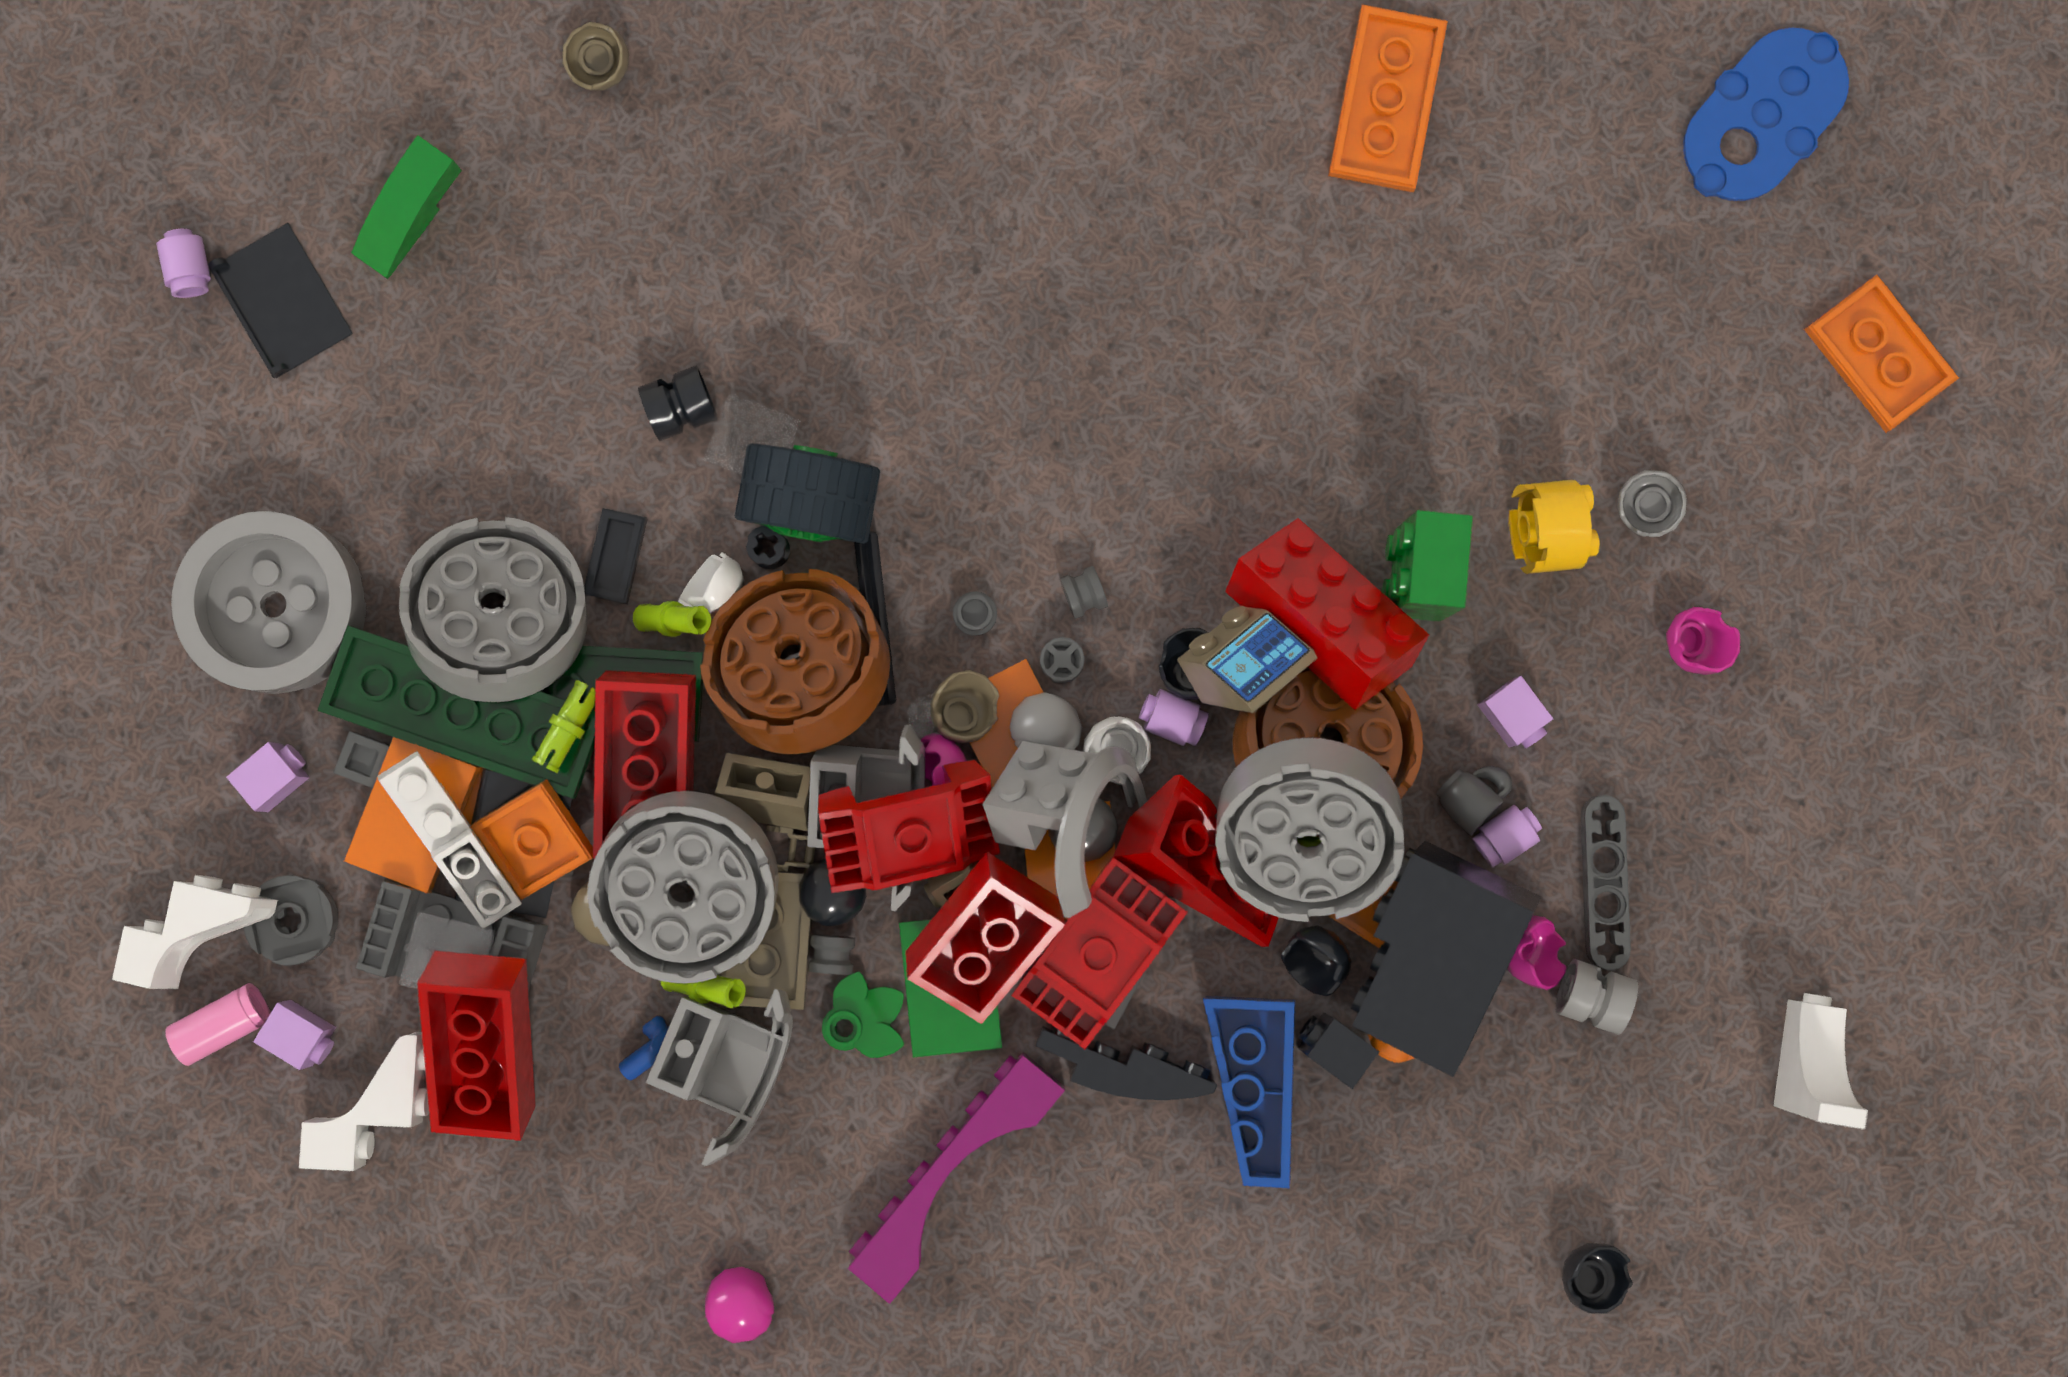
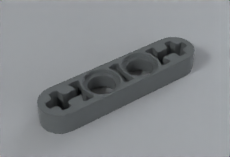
[1581,795,1631,970]

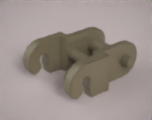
[766,825,815,873]

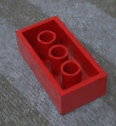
[1225,518,1430,710]
[593,670,696,859]
[417,950,536,1141]

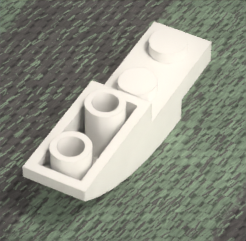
[377,751,522,929]

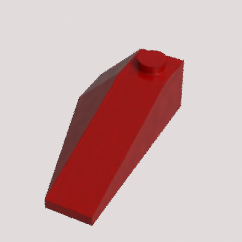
[1113,774,1279,947]

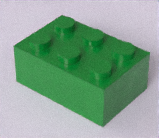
[1382,510,1473,622]

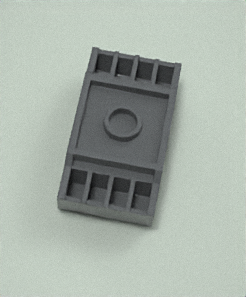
[356,879,548,992]

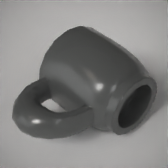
[1436,766,1513,835]

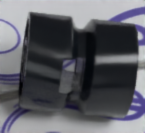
[638,365,718,441]

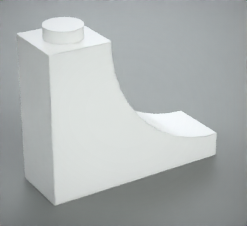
[1774,993,1867,1129]

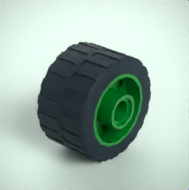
[735,443,881,544]

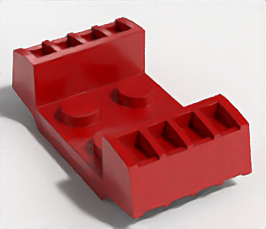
[818,760,1000,893]
[1011,857,1188,1050]

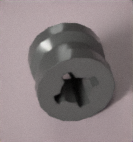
[1060,566,1108,619]
[1040,637,1085,684]
[808,935,856,975]

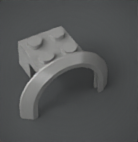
[807,725,925,911]
[983,741,1147,918]
[646,989,793,1166]

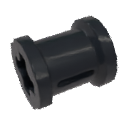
[746,526,790,570]

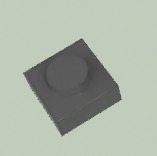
[333,731,390,788]

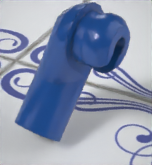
[619,1016,669,1080]

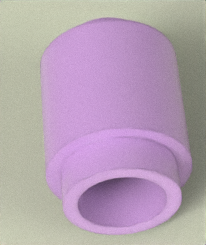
[156,229,211,298]
[1139,689,1208,746]
[1472,805,1542,868]

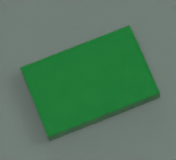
[899,919,1002,1058]

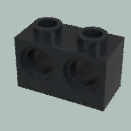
[1297,1012,1379,1089]

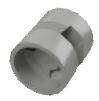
[1555,959,1638,1035]

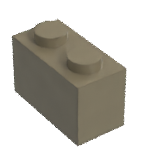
[715,753,811,831]

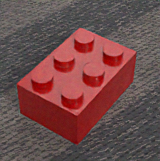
[905,852,1065,1024]

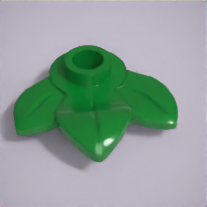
[822,971,904,1058]

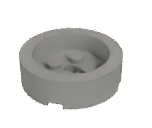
[171,511,366,694]
[399,517,588,702]
[1216,738,1404,922]
[588,791,779,983]

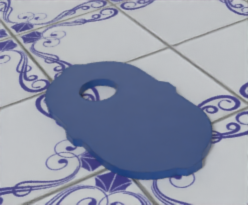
[1683,28,1849,201]

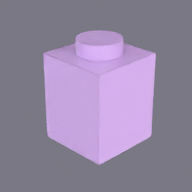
[1477,676,1553,748]
[226,742,310,812]
[253,1000,336,1070]

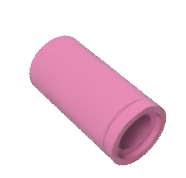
[165,983,271,1066]

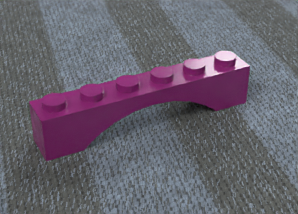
[848,1052,1065,1304]

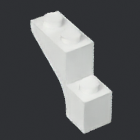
[112,875,278,989]
[299,1032,429,1171]

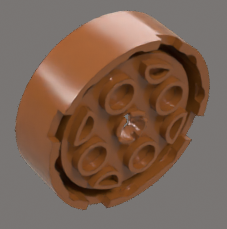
[700,569,890,754]
[1233,667,1423,837]

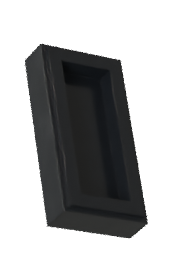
[584,508,648,605]

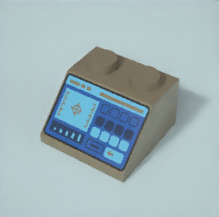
[1177,606,1317,713]

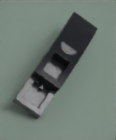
[1036,1026,1217,1100]

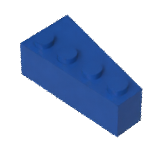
[1203,996,1296,1188]

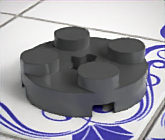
[243,875,338,966]

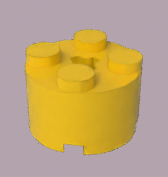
[1509,480,1600,574]

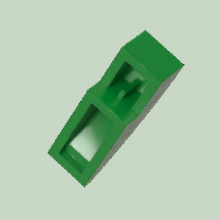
[351,135,462,279]

